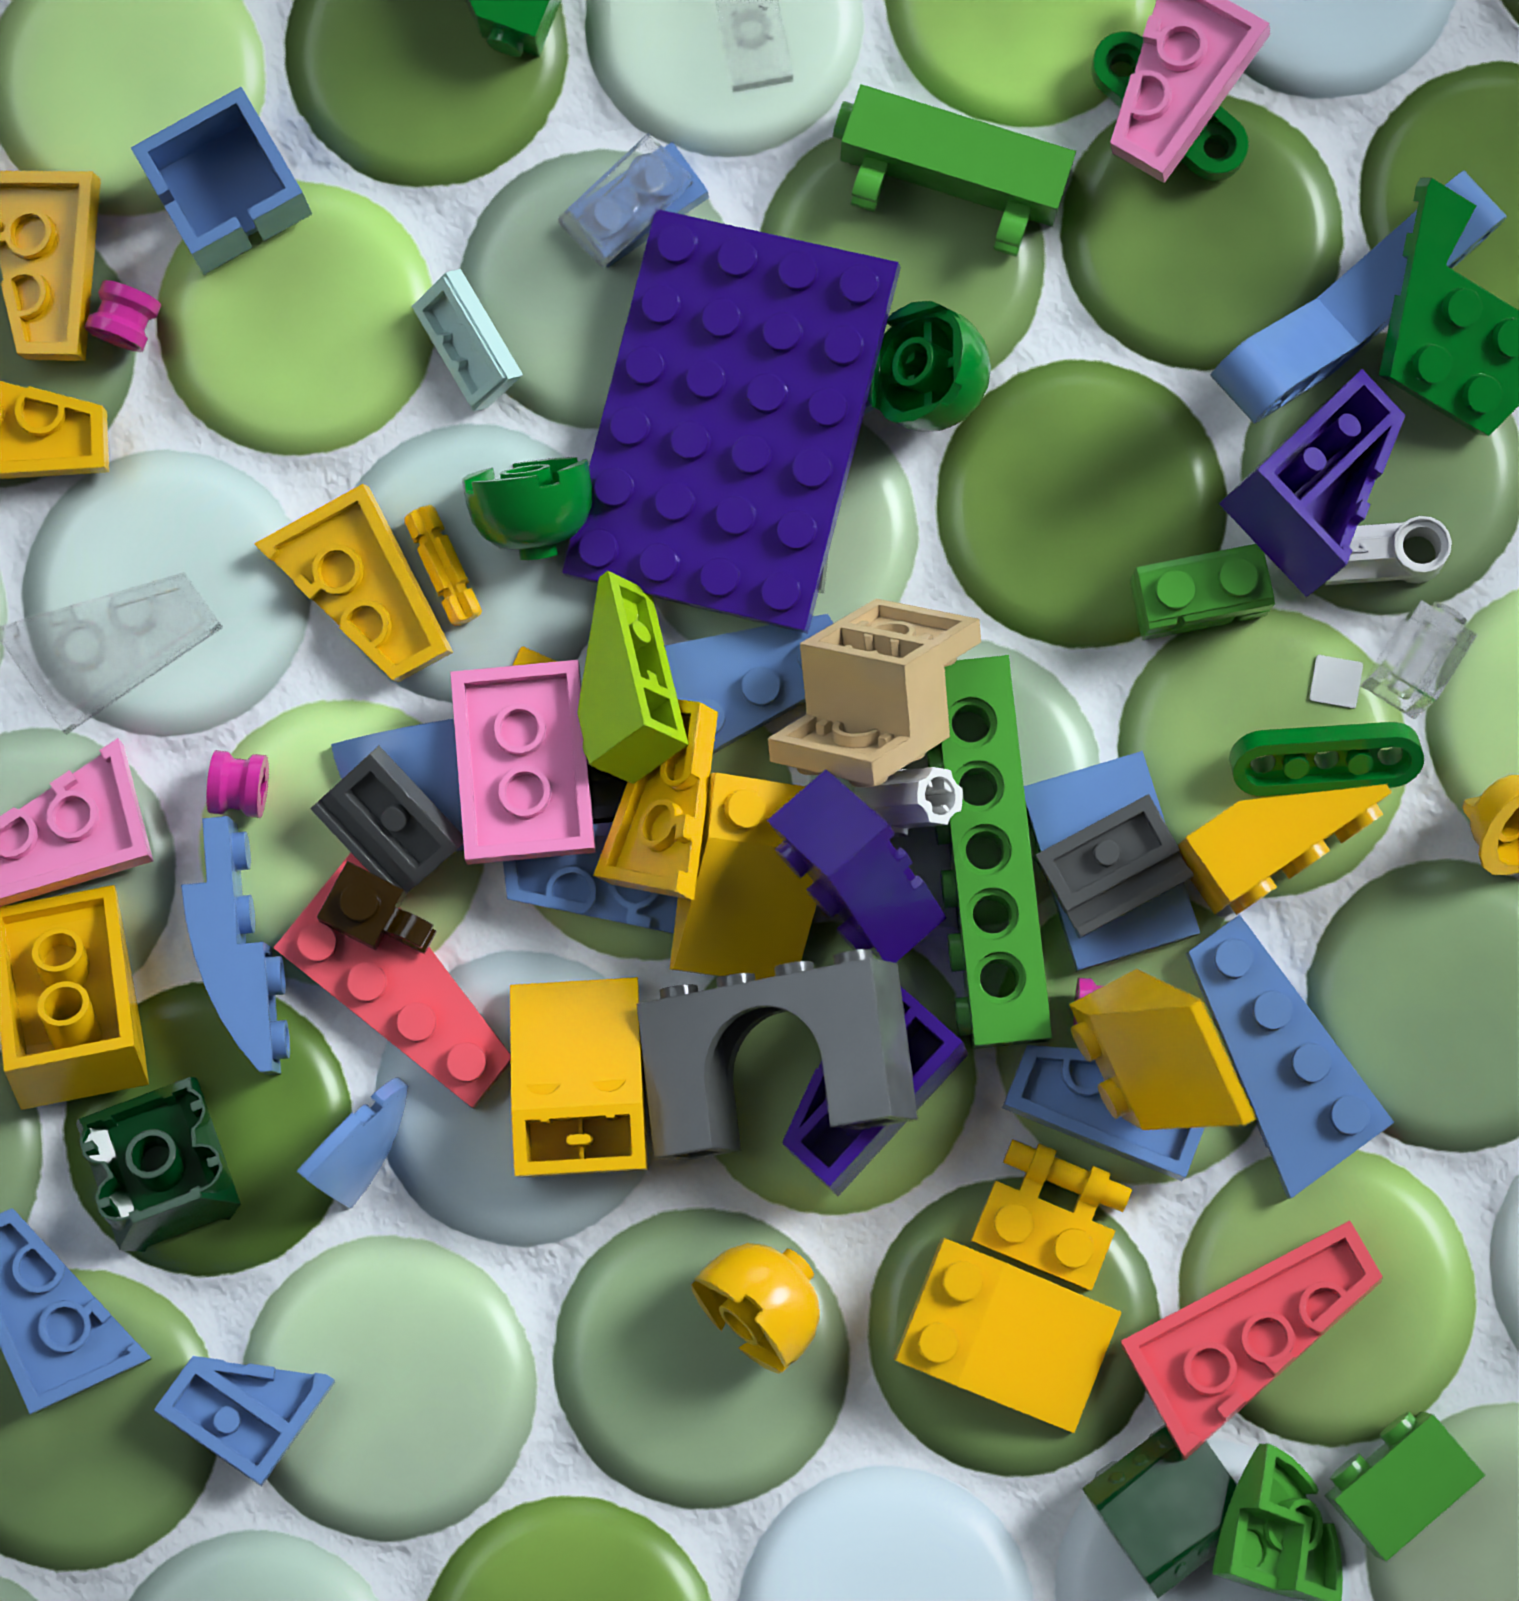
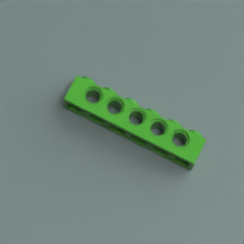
[927,655,1052,1049]

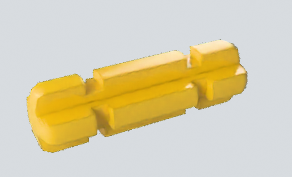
[404,505,482,626]

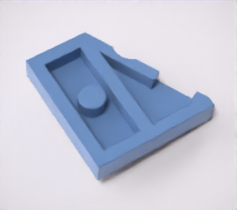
[154,1356,335,1487]

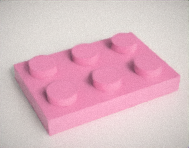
[450,660,596,865]

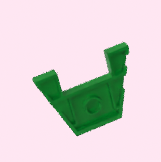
[1379,178,1519,436]

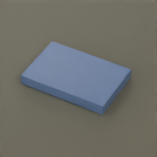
[1024,751,1200,972]

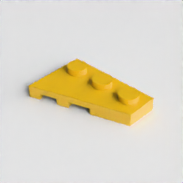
[0,381,109,479]

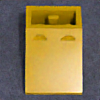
[1178,784,1392,915]
[510,977,649,1178]

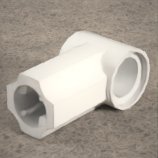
[1325,516,1452,585]
[854,767,963,837]

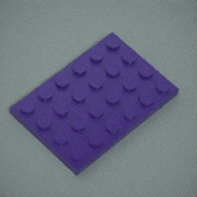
[562,208,901,634]

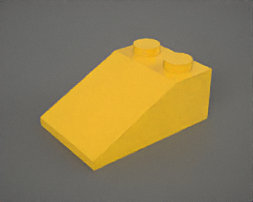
[669,772,817,980]
[0,885,149,1110]
[1069,969,1256,1130]
[893,1238,1122,1433]

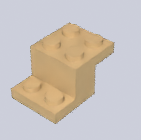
[768,599,981,788]

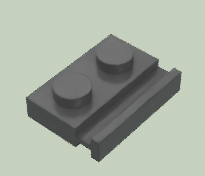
[310,746,464,894]
[1034,794,1194,939]

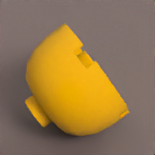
[691,1243,820,1374]

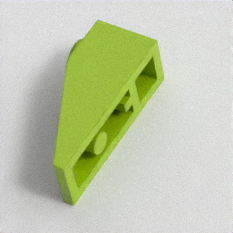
[577,571,689,784]

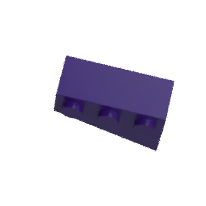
[1219,369,1406,598]
[767,769,947,963]
[782,987,969,1196]

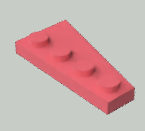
[273,853,511,1109]
[1121,1220,1383,1461]

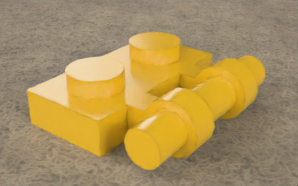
[970,1139,1132,1291]

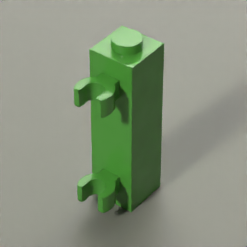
[833,84,1076,257]

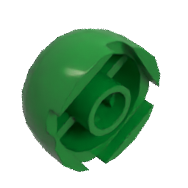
[867,301,991,432]
[462,457,592,561]

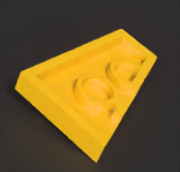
[0,171,101,361]
[254,484,453,682]
[593,699,718,900]

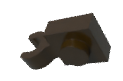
[317,861,437,954]

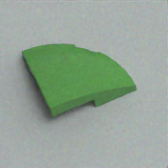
[1212,1443,1343,1601]

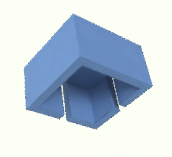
[131,86,312,275]

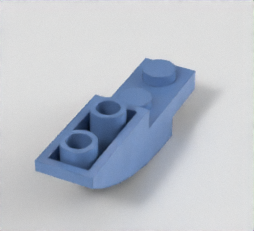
[181,816,290,1075]

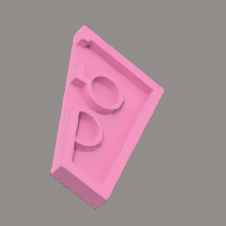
[1110,0,1270,183]
[0,738,153,907]

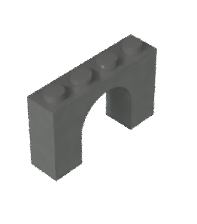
[637,950,918,1161]

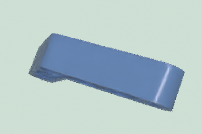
[1210,171,1507,424]

